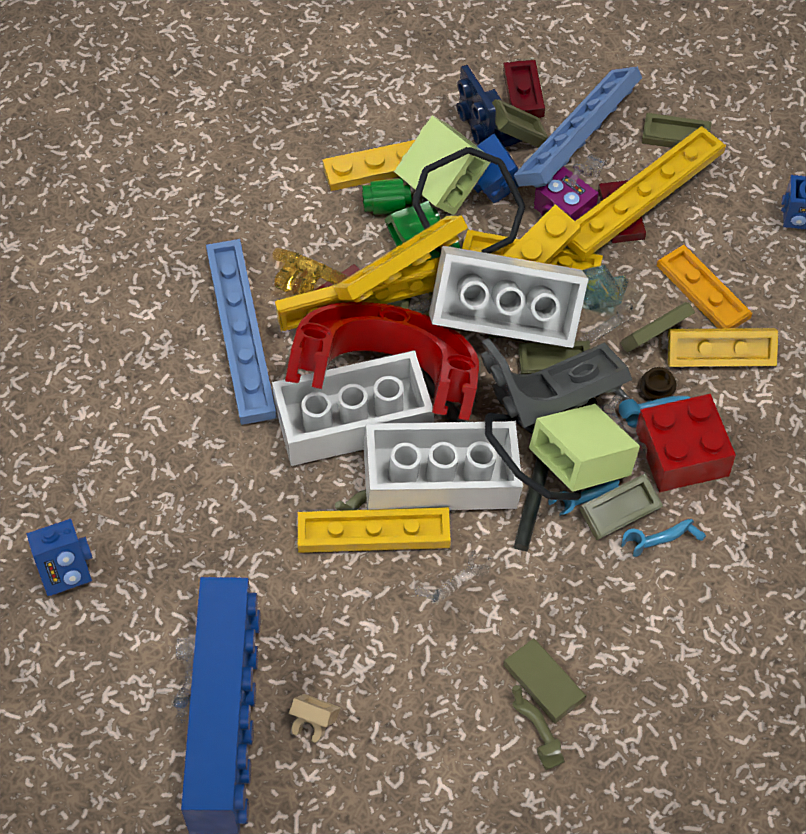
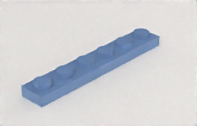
[514,66,642,188]
[206,239,277,425]

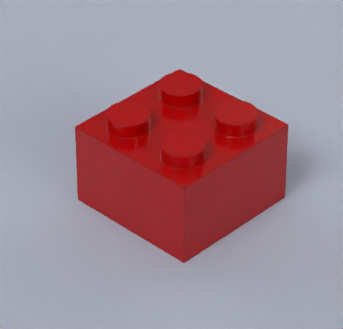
[636,393,736,493]

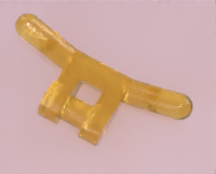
[272,248,349,296]

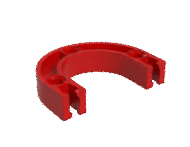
[285,302,479,421]

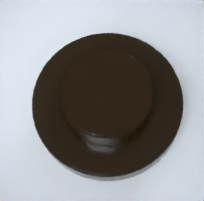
[640,367,677,401]

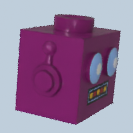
[534,166,598,221]

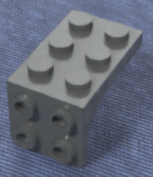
[480,338,632,428]

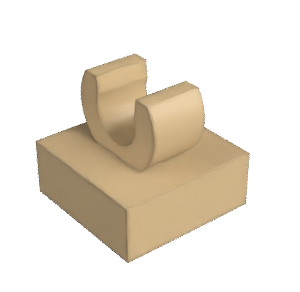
[289,694,341,742]

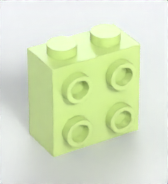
[394,115,491,215]
[529,404,640,492]

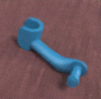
[619,396,691,428]
[548,479,620,516]
[621,519,706,557]

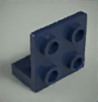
[456,65,522,147]

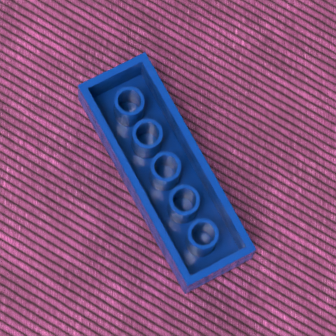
[181,577,261,834]

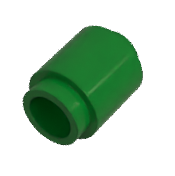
[362,178,411,215]

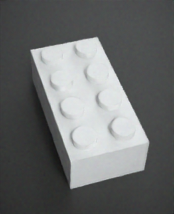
[429,245,588,348]
[272,351,434,466]
[364,421,523,510]

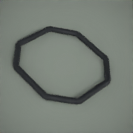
[412,147,525,254]
[485,413,581,501]

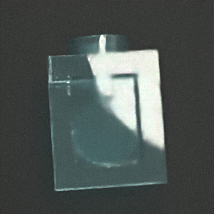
[582,265,629,310]

